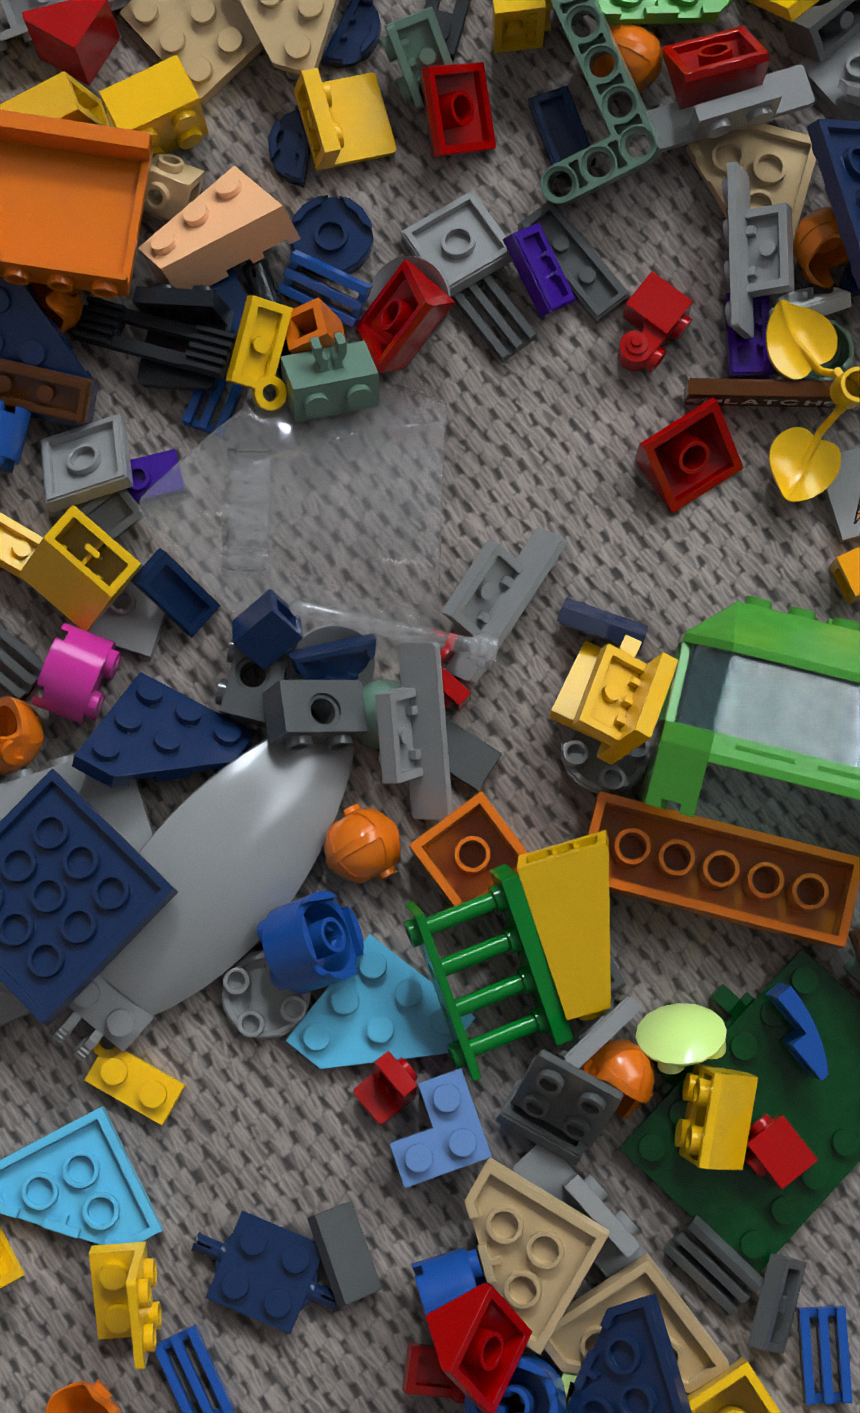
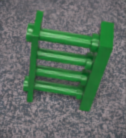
[403,864,574,1081]

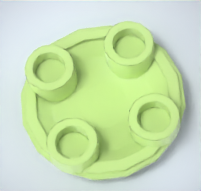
[635,1003,727,1074]

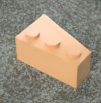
[138,166,301,289]

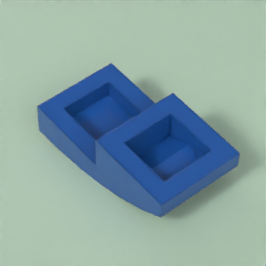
[766,982,829,1081]

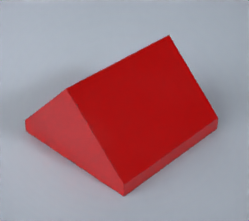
[22,0,120,86]
[662,26,770,110]
[419,62,496,159]
[356,259,456,373]
[635,397,744,514]
[425,1283,533,1413]

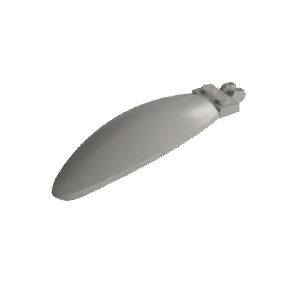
[51,716,354,1061]

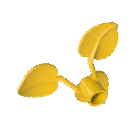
[766,299,860,502]

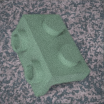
[380,6,453,110]

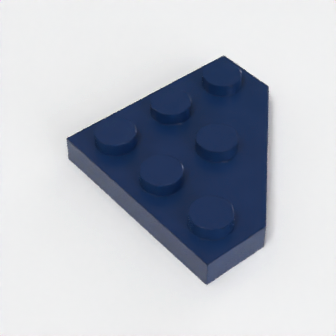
[0,277,98,427]
[72,672,255,788]
[564,1294,692,1413]

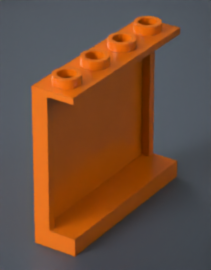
[0,109,153,299]

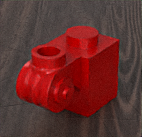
[617,271,693,373]

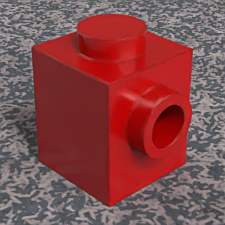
[745,1113,818,1189]

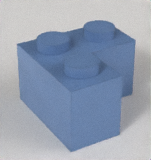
[389,1068,492,1188]

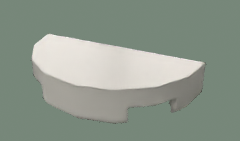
[769,287,852,317]

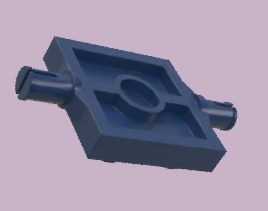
[191,1210,337,1334]

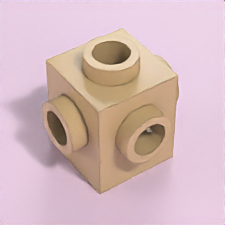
[143,153,205,220]

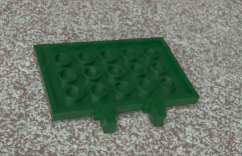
[618,949,860,1273]

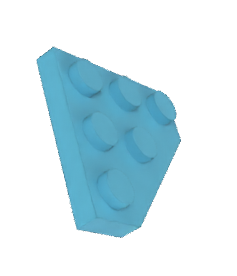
[286,934,476,1069]
[0,1106,164,1245]

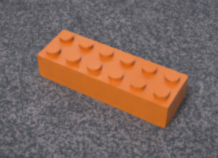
[587,791,860,950]

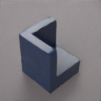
[232,588,303,669]

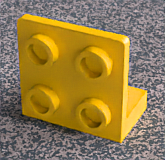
[492,0,553,54]
[294,68,397,171]
[89,1241,162,1370]

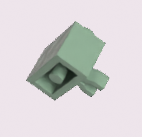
[280,332,379,423]

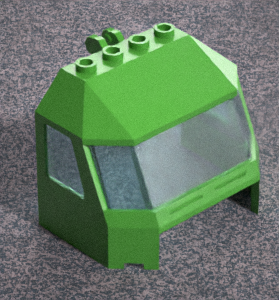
[639,596,860,818]

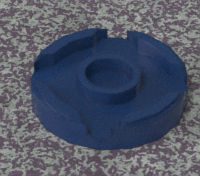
[290,195,374,280]

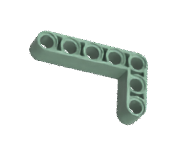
[540,0,661,206]

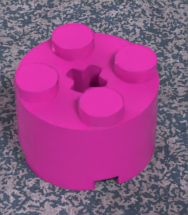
[32,623,122,725]

